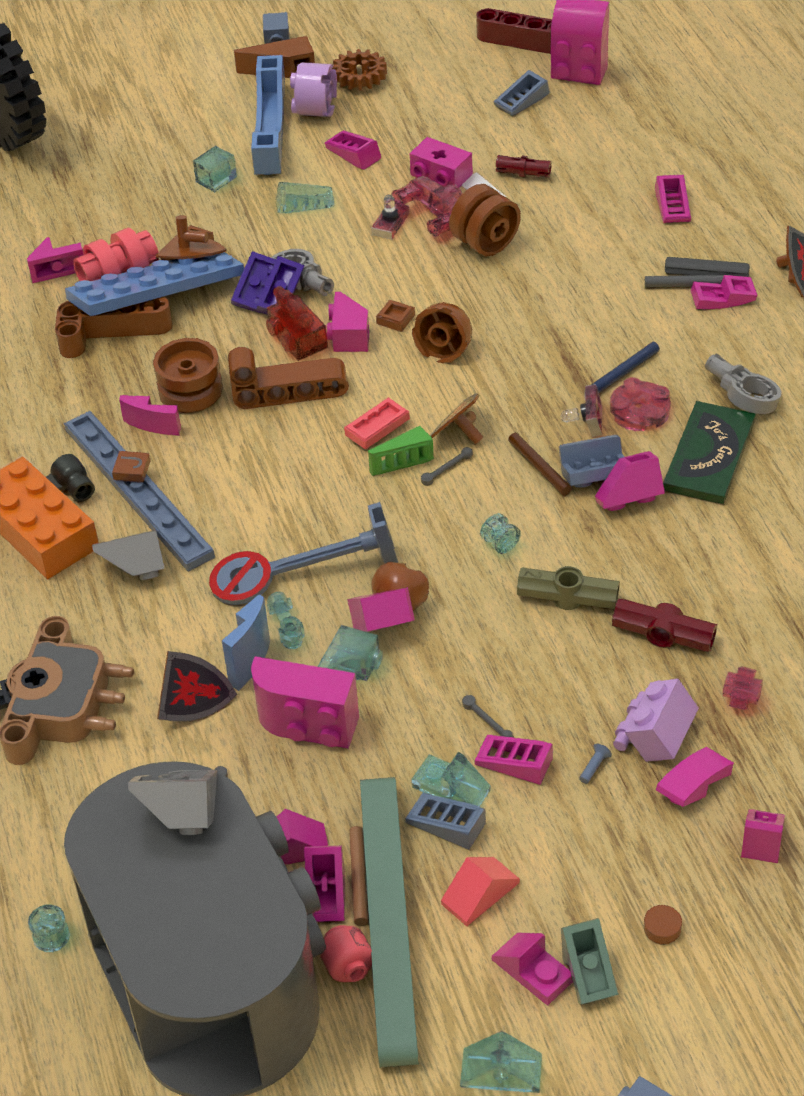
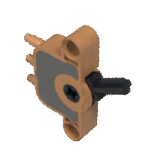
[0,616,134,765]

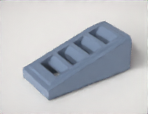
[493,70,550,116]
[405,793,486,850]

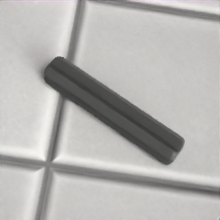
[665,257,750,277]

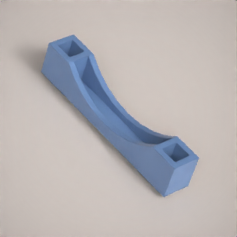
[251,55,285,175]

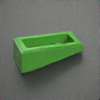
[368,426,434,476]

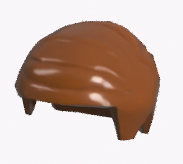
[371,562,429,611]

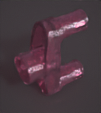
[391,176,463,237]

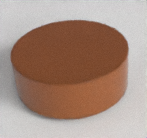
[644,905,682,944]

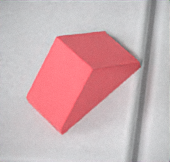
[441,857,520,926]

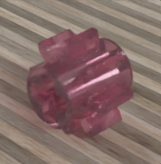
[722,666,763,710]

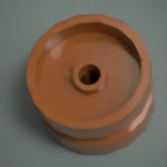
[449,184,521,257]
[153,338,223,413]

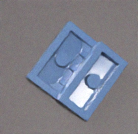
[222,594,270,691]

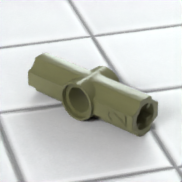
[517,566,620,610]

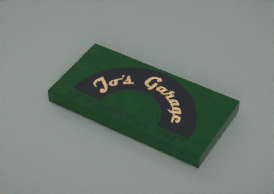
[663,401,756,504]

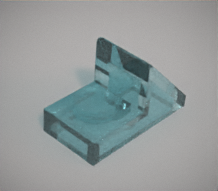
[411,752,491,807]

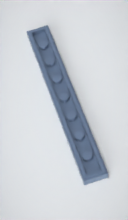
[64,411,215,572]

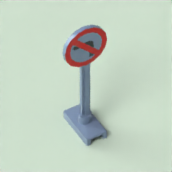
[209,502,398,605]

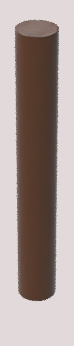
[508,432,572,496]

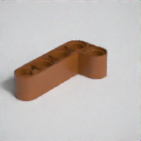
[55,297,173,358]
[228,347,349,409]

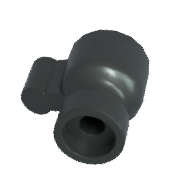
[46,454,95,502]

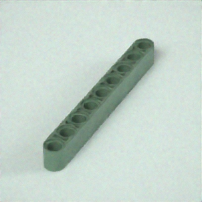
[360,777,419,1068]

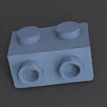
[559,435,625,487]

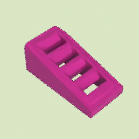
[324,130,381,170]
[655,175,691,223]
[474,735,553,785]

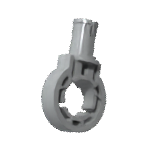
[271,249,334,296]
[705,353,782,414]

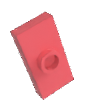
[344,397,410,450]

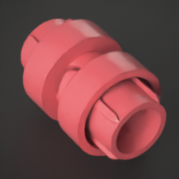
[73,227,159,281]

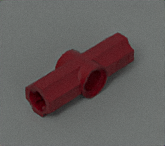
[612,598,718,652]

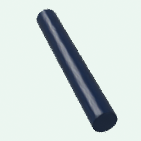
[591,342,660,393]

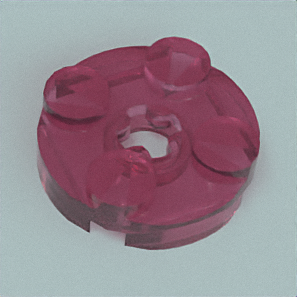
[610,377,671,431]

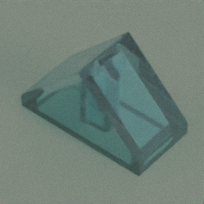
[460,1031,542,1093]

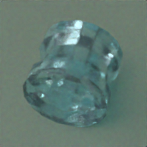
[480,513,521,554]
[28,904,70,952]

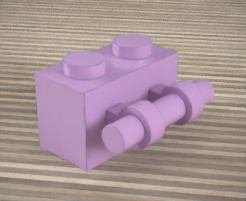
[613,679,699,762]

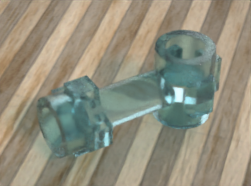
[266,592,305,649]

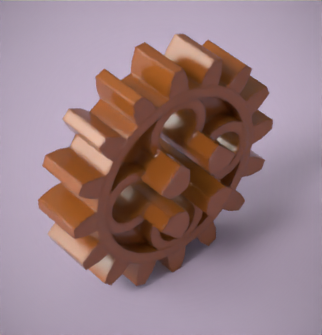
[332,49,387,91]

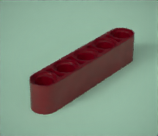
[476,8,552,54]

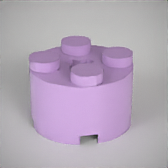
[290,62,337,117]

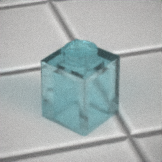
[193,145,237,193]

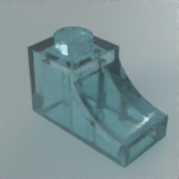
[317,625,383,681]

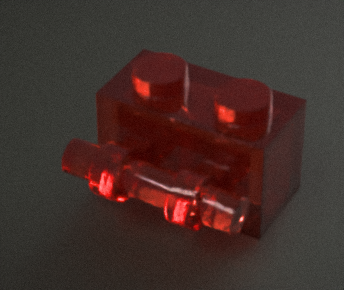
[266,286,328,361]

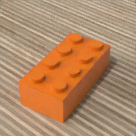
[0,456,99,580]

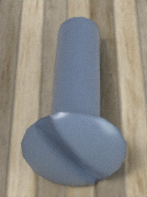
[579,743,612,784]

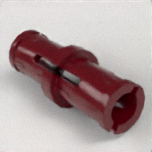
[496,155,552,178]

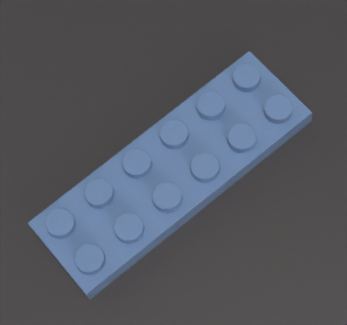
[65,252,244,316]

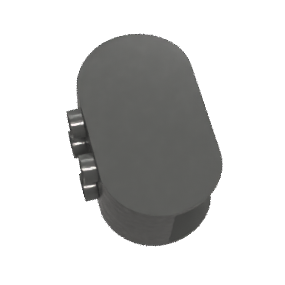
[64,761,326,1096]

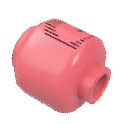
[320,925,372,982]

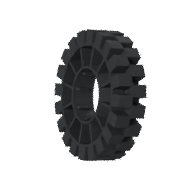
[0,22,47,152]

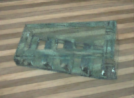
[276,182,334,213]

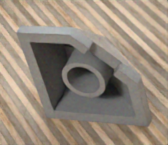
[92,531,165,580]
[128,770,217,835]

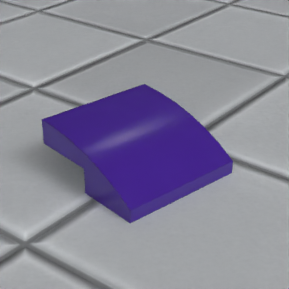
[231,251,304,317]

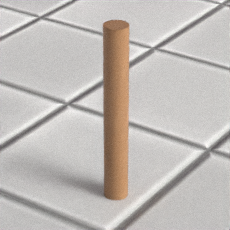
[349,826,369,926]

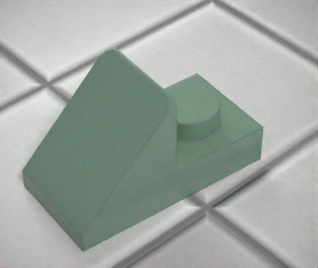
[561,918,619,1004]

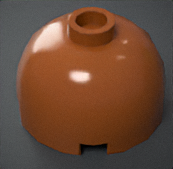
[412,302,473,363]

